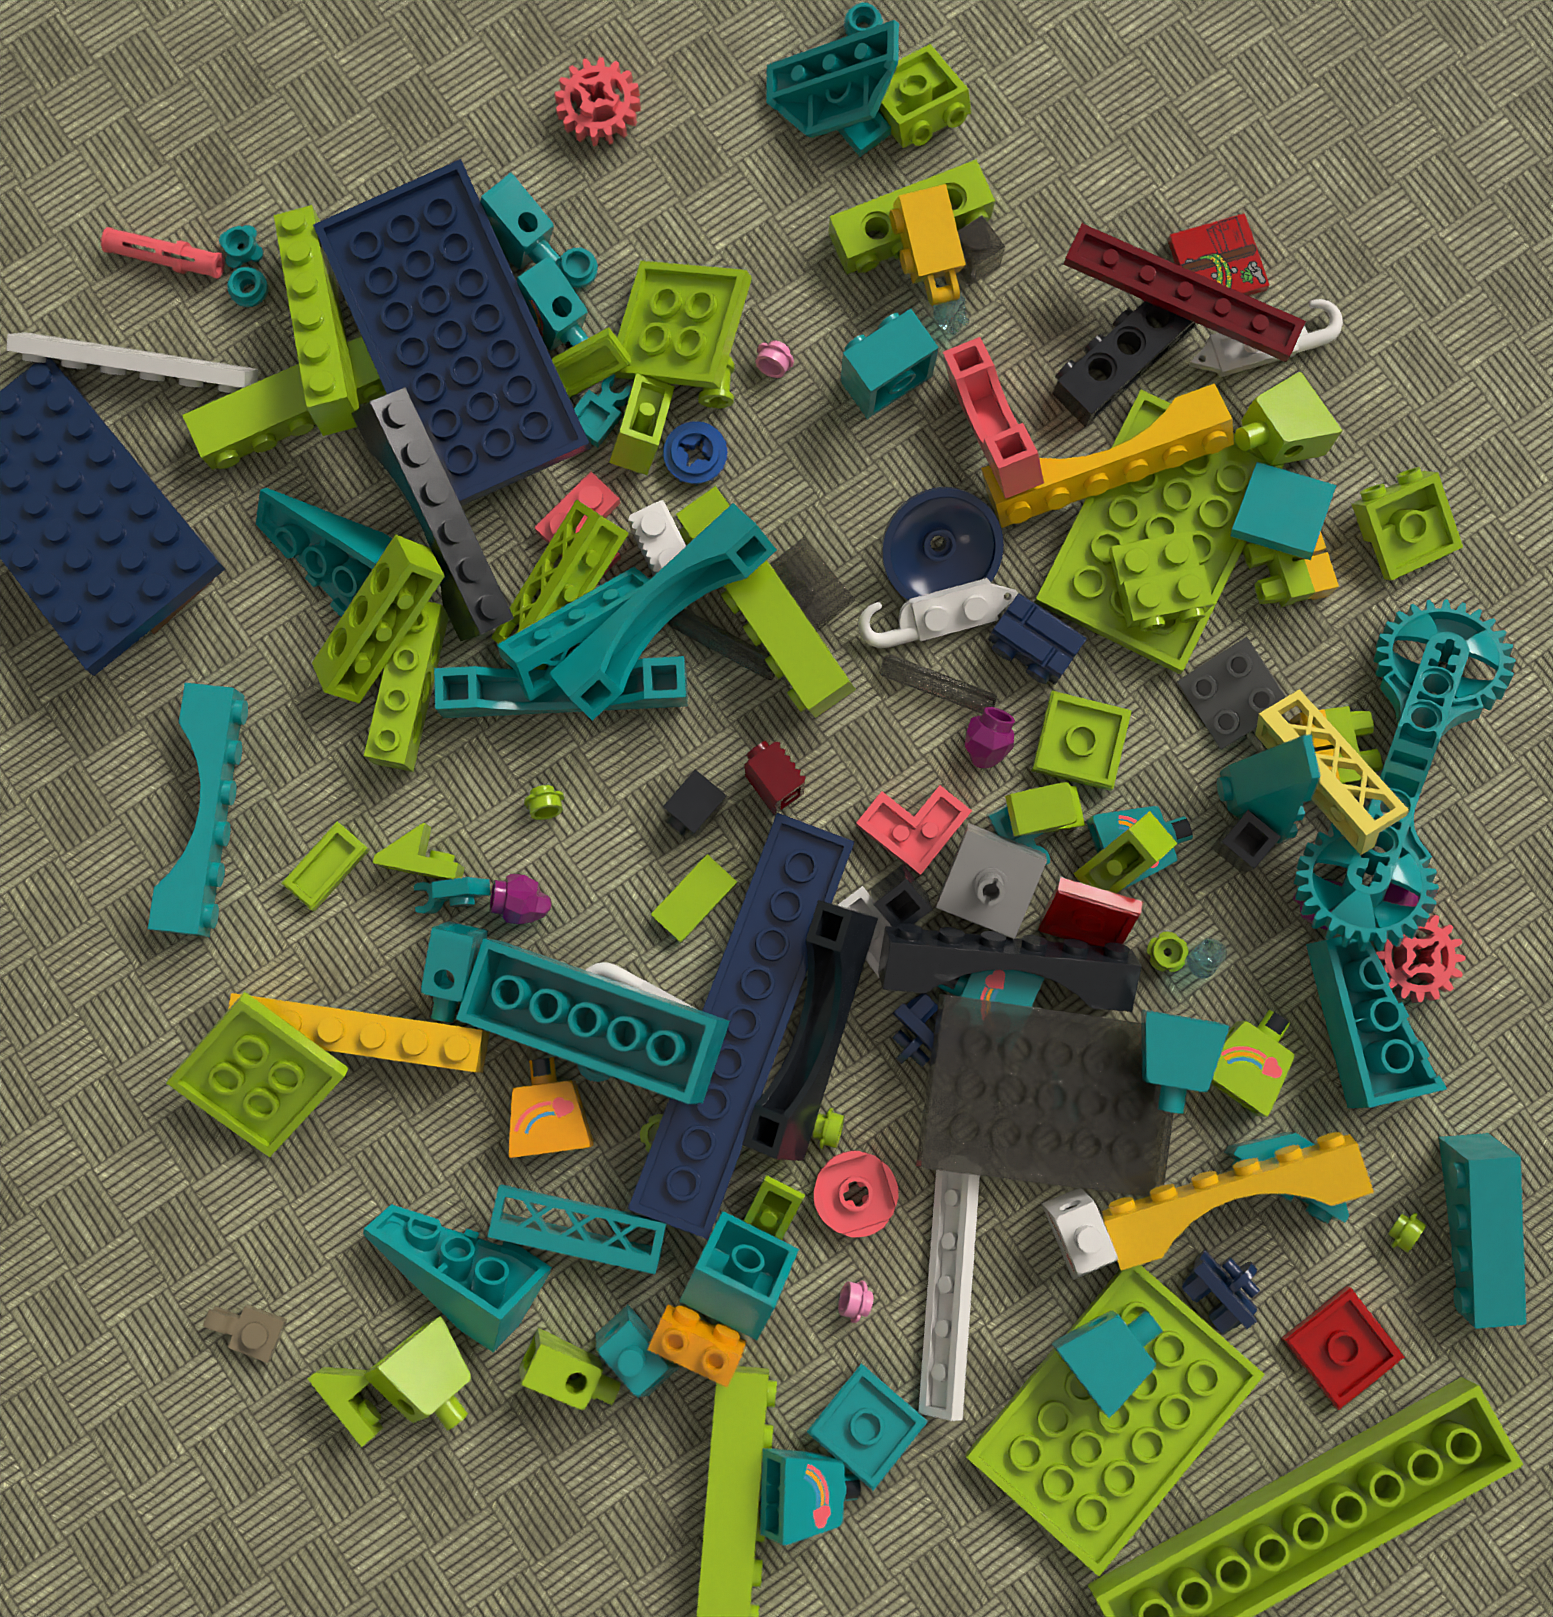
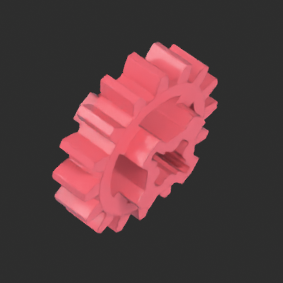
[555,57,641,146]
[1372,915,1466,1003]

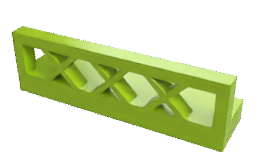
[491,499,629,670]

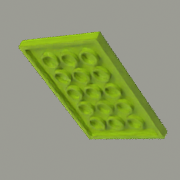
[1034,389,1285,674]
[965,1265,1265,1577]

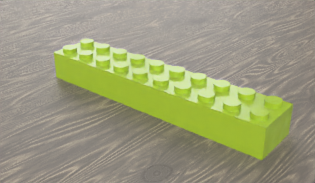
[1087,1377,1524,1617]

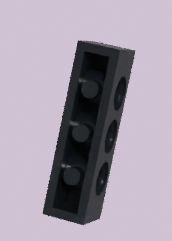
[1052,299,1198,428]

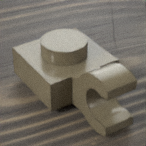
[202,1305,287,1363]

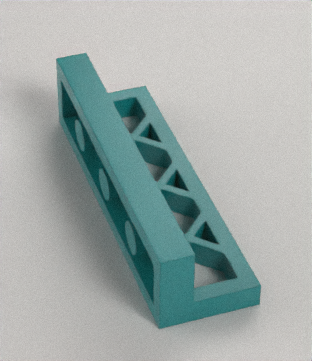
[497,567,650,701]
[488,1184,666,1274]

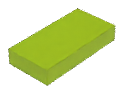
[551,327,631,398]
[281,821,370,911]
[651,854,738,943]

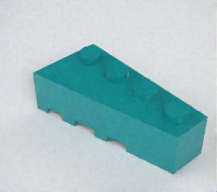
[1438,1133,1527,1329]

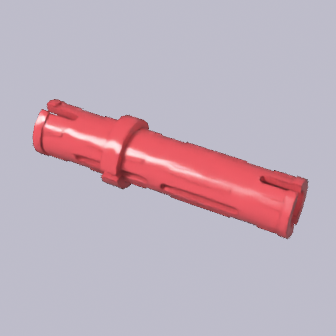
[101,227,225,279]

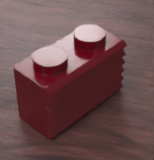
[744,741,806,815]

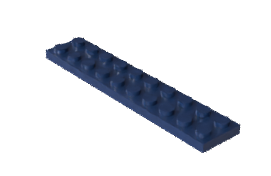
[628,813,855,1239]

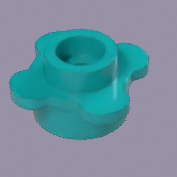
[219,225,264,269]

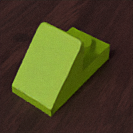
[1005,782,1085,837]
[373,823,465,880]
[743,1175,805,1240]
[308,1367,383,1447]

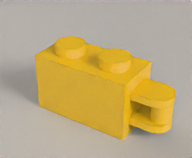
[890,184,966,306]

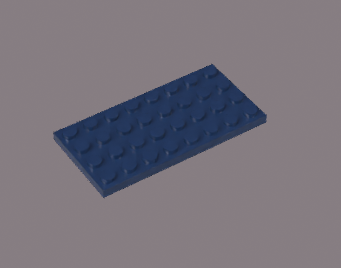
[313,159,591,506]
[0,357,225,676]

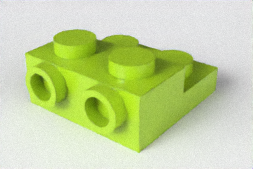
[879,44,971,148]
[1351,467,1463,581]
[1109,530,1214,631]

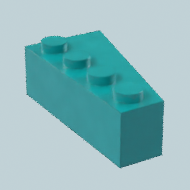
[1306,936,1447,1108]

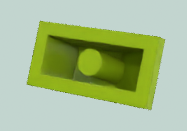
[609,373,675,475]
[1073,811,1177,894]

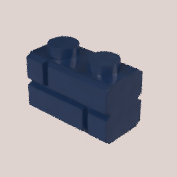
[988,593,1087,685]

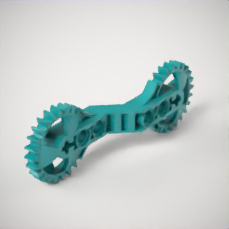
[1294,599,1516,952]

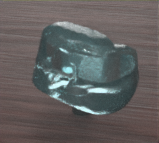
[933,295,969,335]
[1185,937,1227,979]

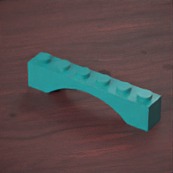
[549,503,777,721]
[434,656,688,718]
[148,683,248,938]

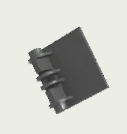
[1177,636,1286,750]

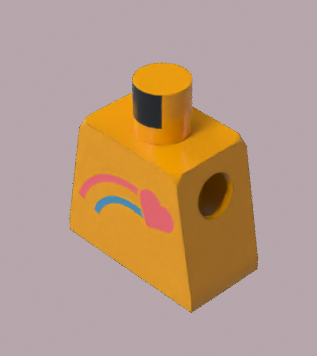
[509,1057,594,1158]

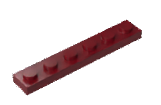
[1063,223,1306,362]

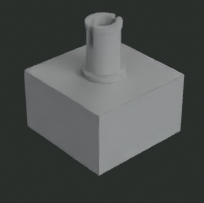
[936,823,1047,939]

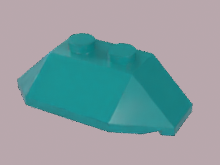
[766,20,899,138]

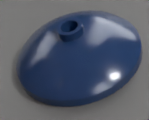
[881,487,1004,600]

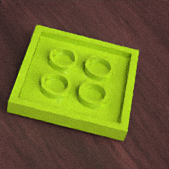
[614,261,752,389]
[166,991,348,1158]

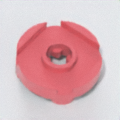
[813,1151,899,1238]

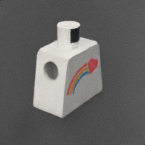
[1041,1188,1118,1280]

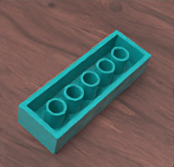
[456,938,730,1104]

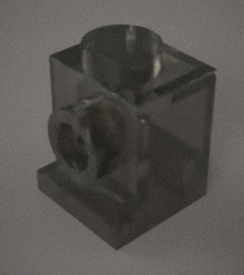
[958,215,1005,287]

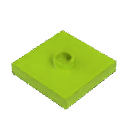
[1031,691,1132,791]

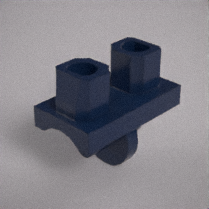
[892,993,967,1068]
[1181,1250,1260,1334]

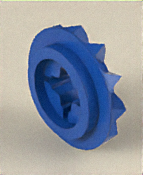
[663,421,728,486]

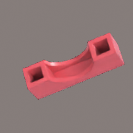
[942,337,1044,499]

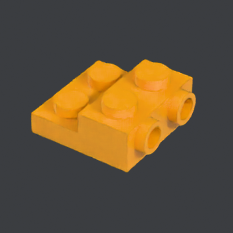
[647,1304,747,1387]

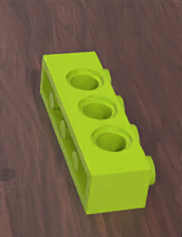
[828,159,995,275]
[312,534,445,704]
[364,602,449,772]

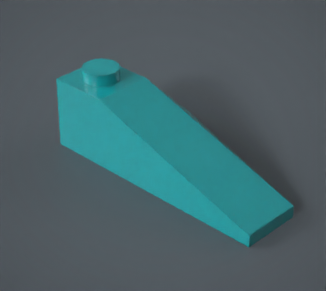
[363,1204,552,1353]

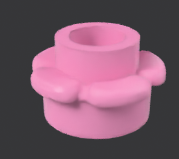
[755,341,794,378]
[838,1280,873,1323]

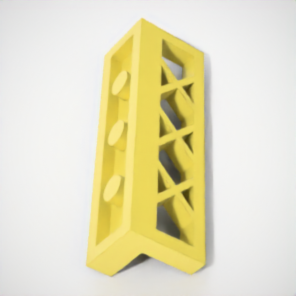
[1255,689,1409,855]

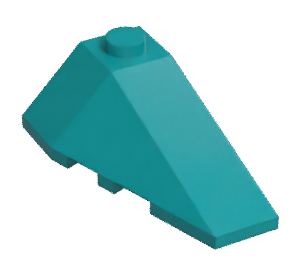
[256,487,393,617]
[1217,734,1321,844]

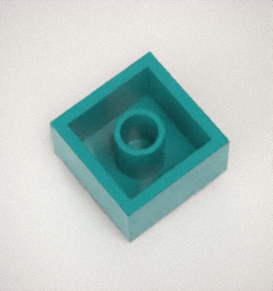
[840,308,939,419]
[679,1211,799,1340]

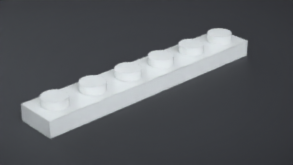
[7,332,258,393]
[918,1153,981,1421]

